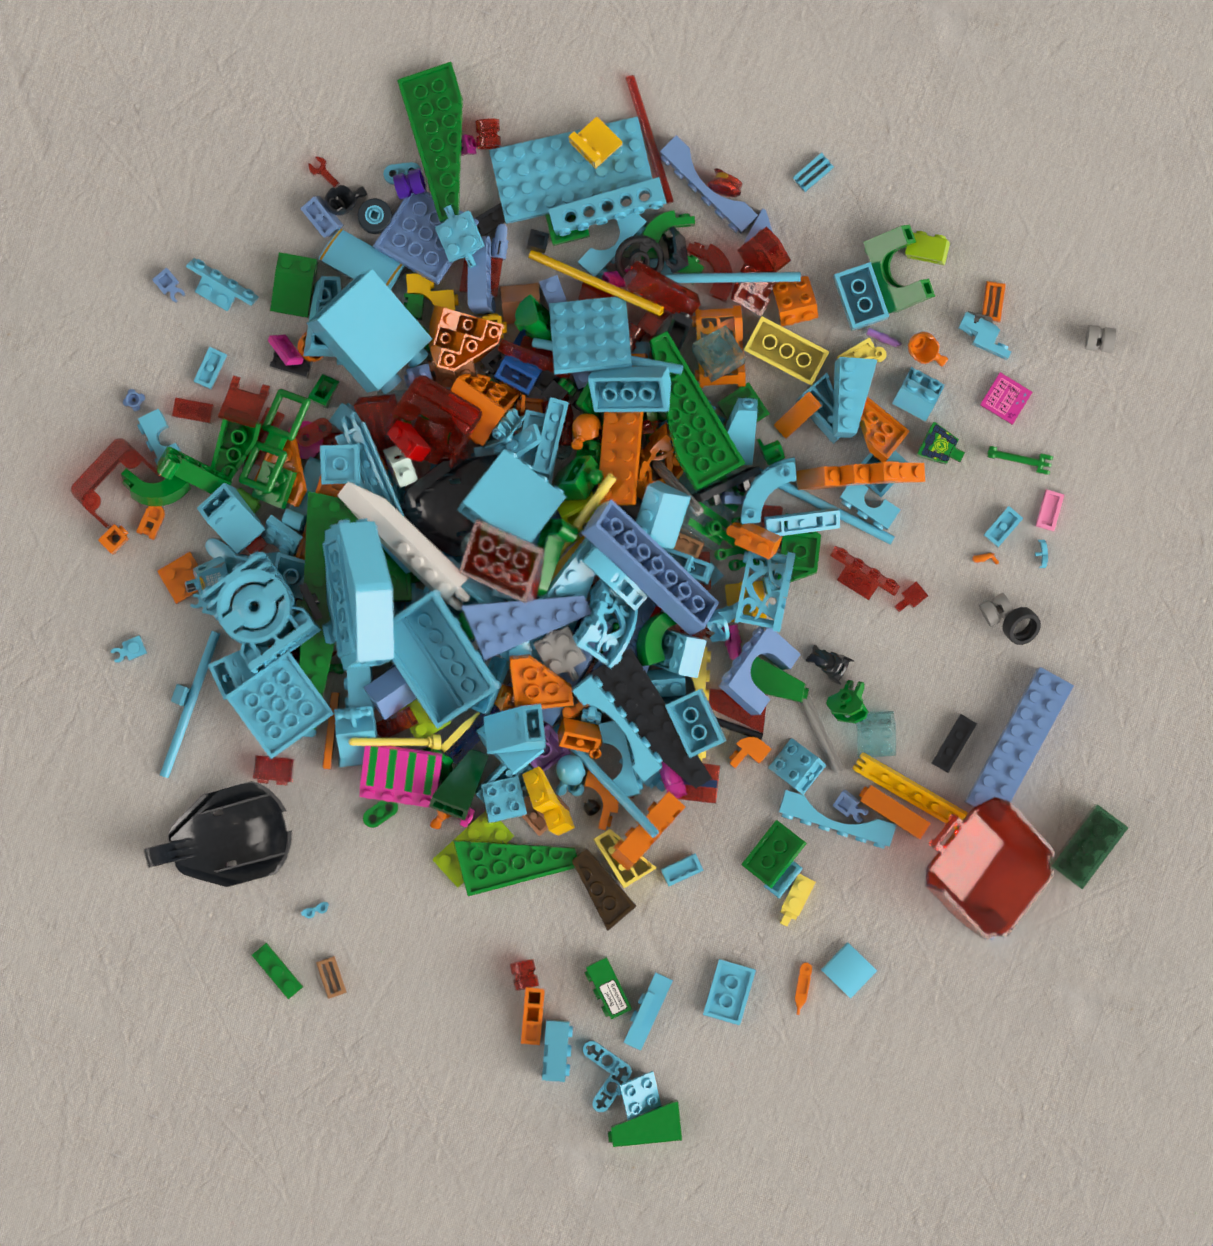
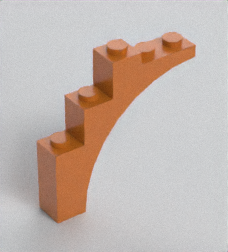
[797,462,925,490]

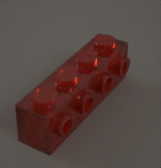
[623,261,701,316]

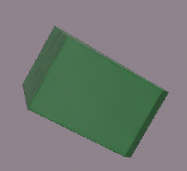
[308,374,340,408]

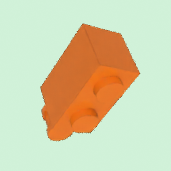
[726,522,782,559]

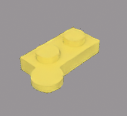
[836,337,887,362]

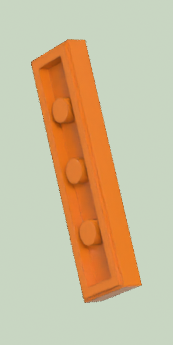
[322,692,340,769]

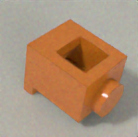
[98,524,130,555]

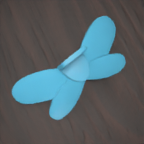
[205,538,281,587]

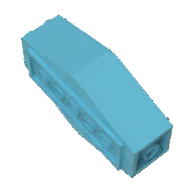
[323,519,395,669]

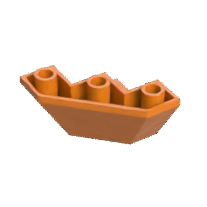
[429,305,504,371]

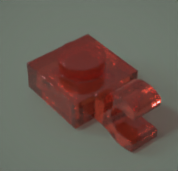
[894,581,928,612]

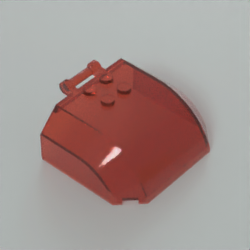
[926,797,1055,939]

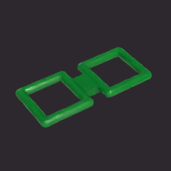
[239,389,311,494]

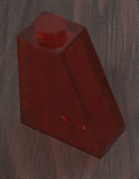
[637,300,674,340]

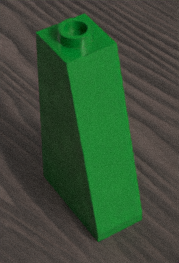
[741,650,809,703]
[608,1100,682,1147]

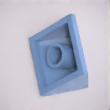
[363,666,417,720]

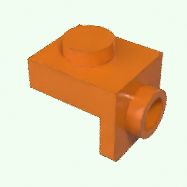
[516,394,544,416]

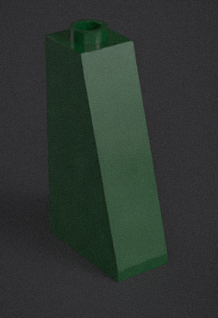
[428,749,489,820]

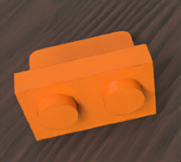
[772,276,818,326]

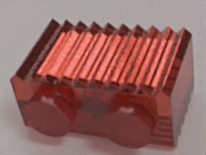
[253,755,295,786]

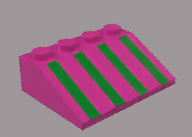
[359,746,442,808]

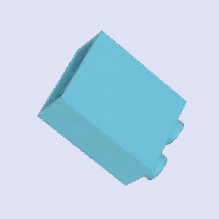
[307,269,432,394]

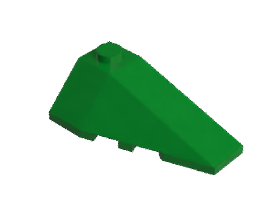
[211,408,262,479]

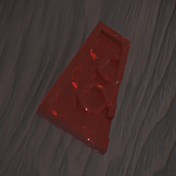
[709,688,768,733]

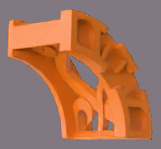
[692,305,746,388]
[636,423,684,501]

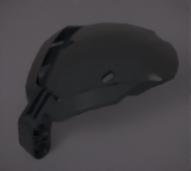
[400,455,498,557]
[143,781,292,887]

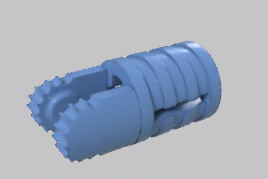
[491,224,509,260]

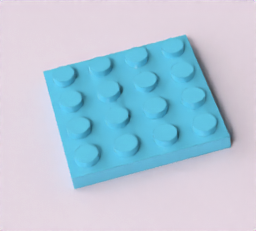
[549,297,632,374]
[225,651,334,759]

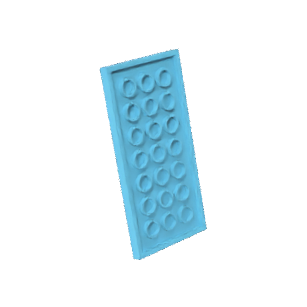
[489,117,652,224]

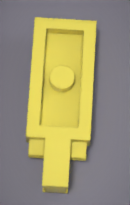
[780,874,816,927]

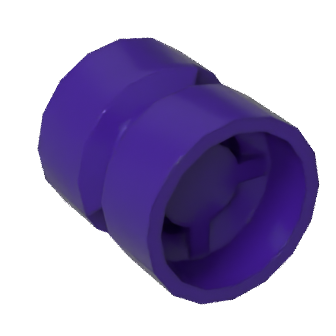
[393,168,426,199]

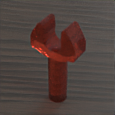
[308,156,340,188]

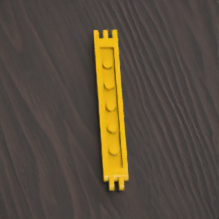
[852,752,983,837]

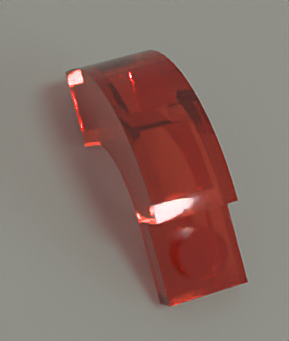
[687,242,733,303]

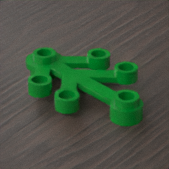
[704,517,764,571]

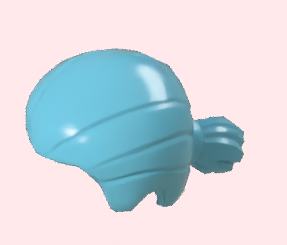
[556,755,586,796]

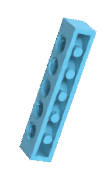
[548,177,667,236]

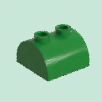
[515,294,552,341]

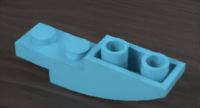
[582,546,648,611]

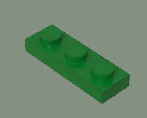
[252,943,304,999]

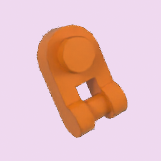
[136,506,165,540]

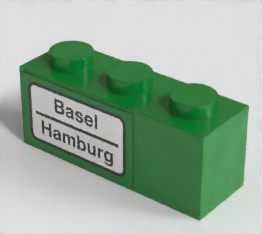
[584,956,632,1020]

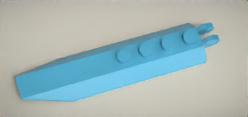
[335,411,411,574]

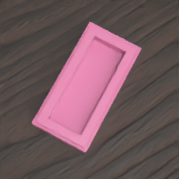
[1035,489,1065,532]

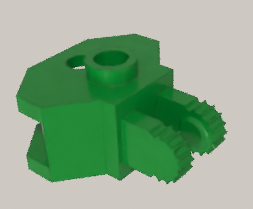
[826,680,868,724]

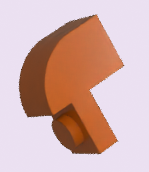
[729,737,772,768]

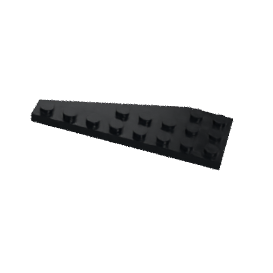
[581,648,712,789]

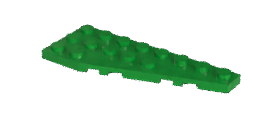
[397,61,463,223]
[649,331,745,491]

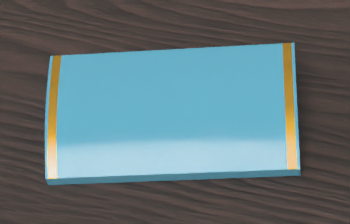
[319,228,404,290]

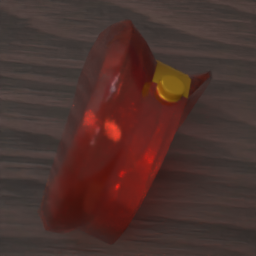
[708,168,743,197]

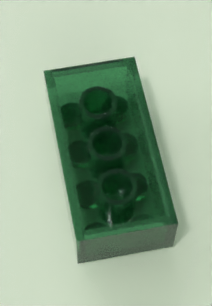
[1049,804,1128,890]

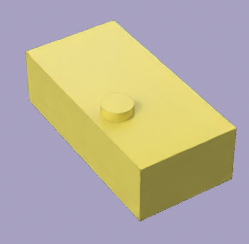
[744,316,829,386]

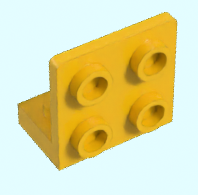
[569,117,623,169]

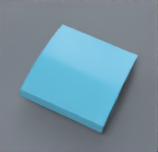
[821,942,877,998]

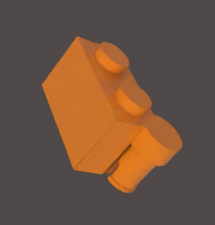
[557,717,602,759]

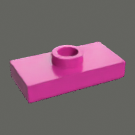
[268,334,304,366]

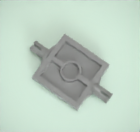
[534,625,587,681]

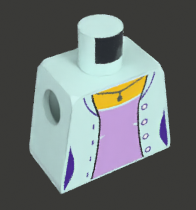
[383,445,417,487]

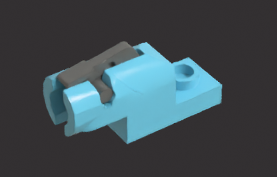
[958,311,1012,360]

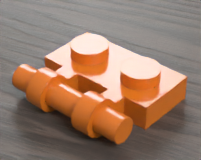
[562,699,590,719]

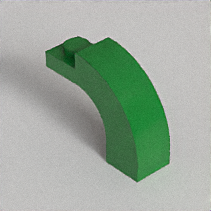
[640,210,695,262]
[121,468,191,506]
[637,611,677,666]

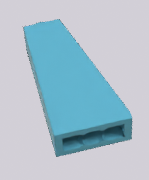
[724,398,757,465]

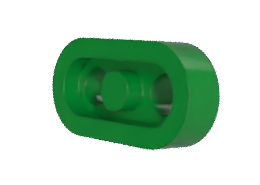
[363,800,398,828]

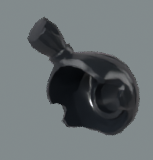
[325,185,368,216]

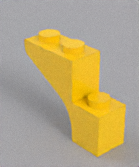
[406,273,459,311]
[522,766,575,836]

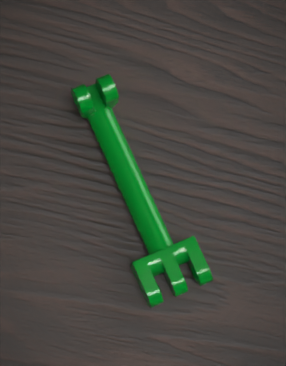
[987,446,1053,475]

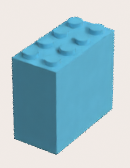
[457,449,566,554]

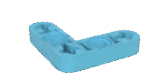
[583,1040,632,1112]

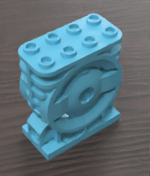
[201,551,321,674]

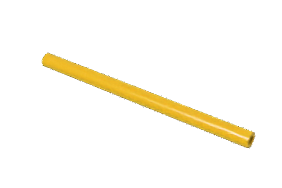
[529,250,664,316]

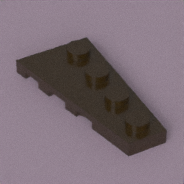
[572,848,637,931]

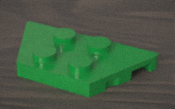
[777,513,821,583]

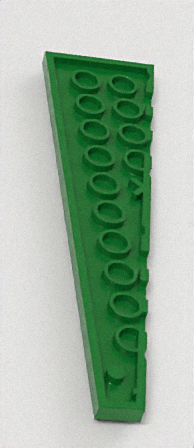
[300,491,358,730]

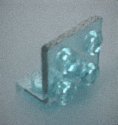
[856,711,896,758]

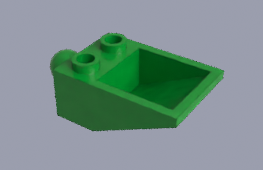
[551,455,604,501]

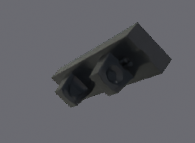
[692,466,762,506]

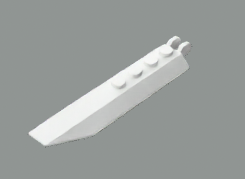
[337,481,469,610]

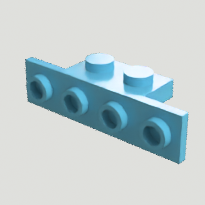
[186,258,259,311]
[623,972,673,1051]

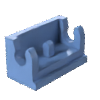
[300,196,344,238]

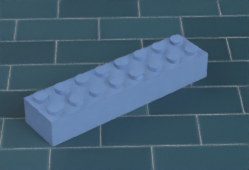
[582,499,719,636]
[964,667,1074,821]

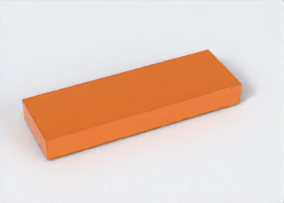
[774,391,822,439]

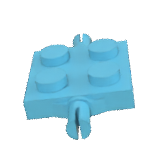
[435,205,485,268]

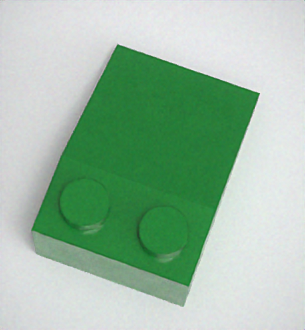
[270,252,318,318]

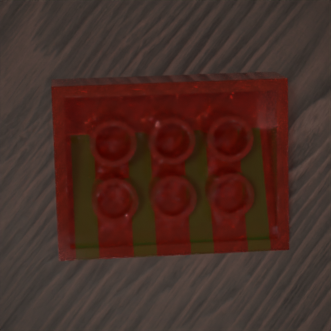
[458,519,545,603]

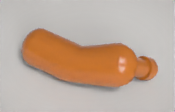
[972,552,999,565]

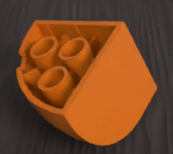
[449,373,522,446]

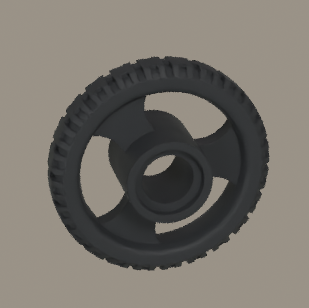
[615,235,664,285]

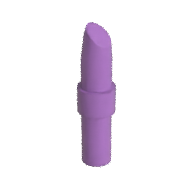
[866,328,902,347]

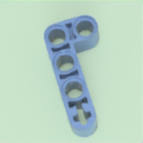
[468,236,496,315]

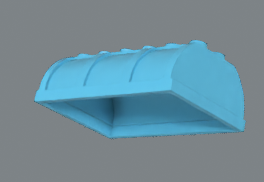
[392,590,501,729]

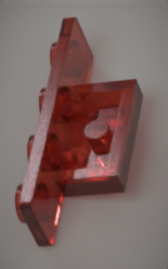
[498,335,571,378]
[830,546,900,600]

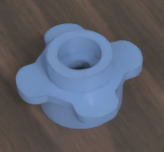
[123,389,145,411]

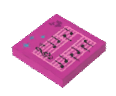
[980,372,1033,425]

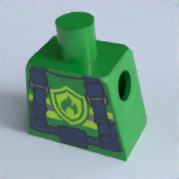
[916,422,965,465]

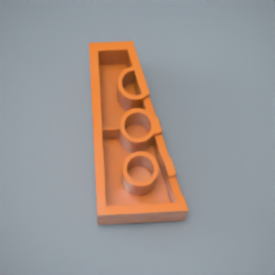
[611,791,686,871]

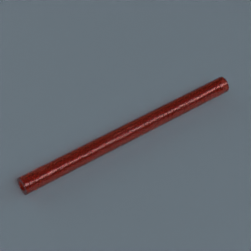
[625,75,674,205]

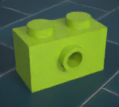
[905,231,950,266]

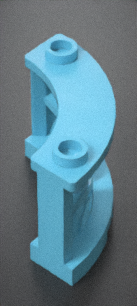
[741,457,797,524]
[732,551,796,632]
[573,579,638,668]

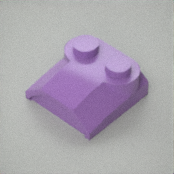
[530,723,571,772]

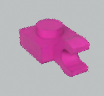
[458,808,475,828]

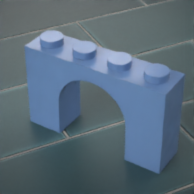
[719,626,801,715]

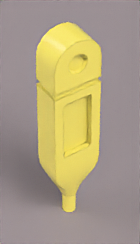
[440,712,480,753]

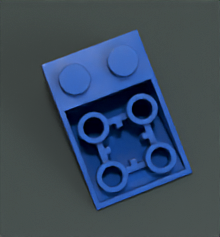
[494,329,553,397]

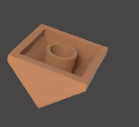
[500,283,540,325]

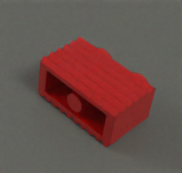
[387,420,431,462]

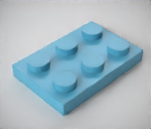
[703,959,756,1026]

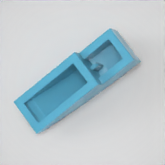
[662,547,714,585]

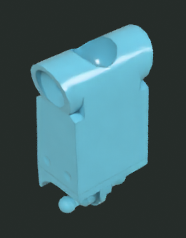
[334,705,378,768]

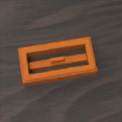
[982,281,1006,322]

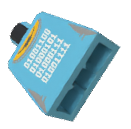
[185,556,228,596]

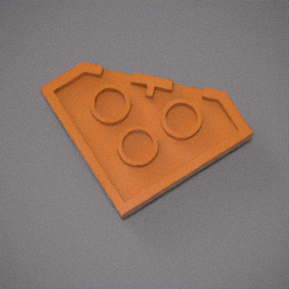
[859,397,910,462]
[254,438,307,507]
[510,654,574,709]

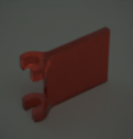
[218,375,270,428]

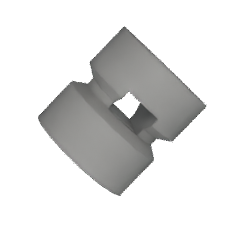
[1085,325,1116,353]
[979,593,1013,627]

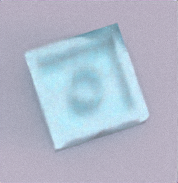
[692,325,746,382]

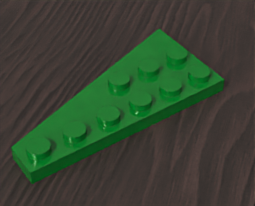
[453,840,577,897]

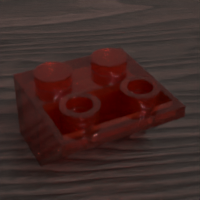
[737,226,791,273]

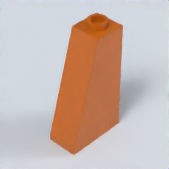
[859,785,931,839]

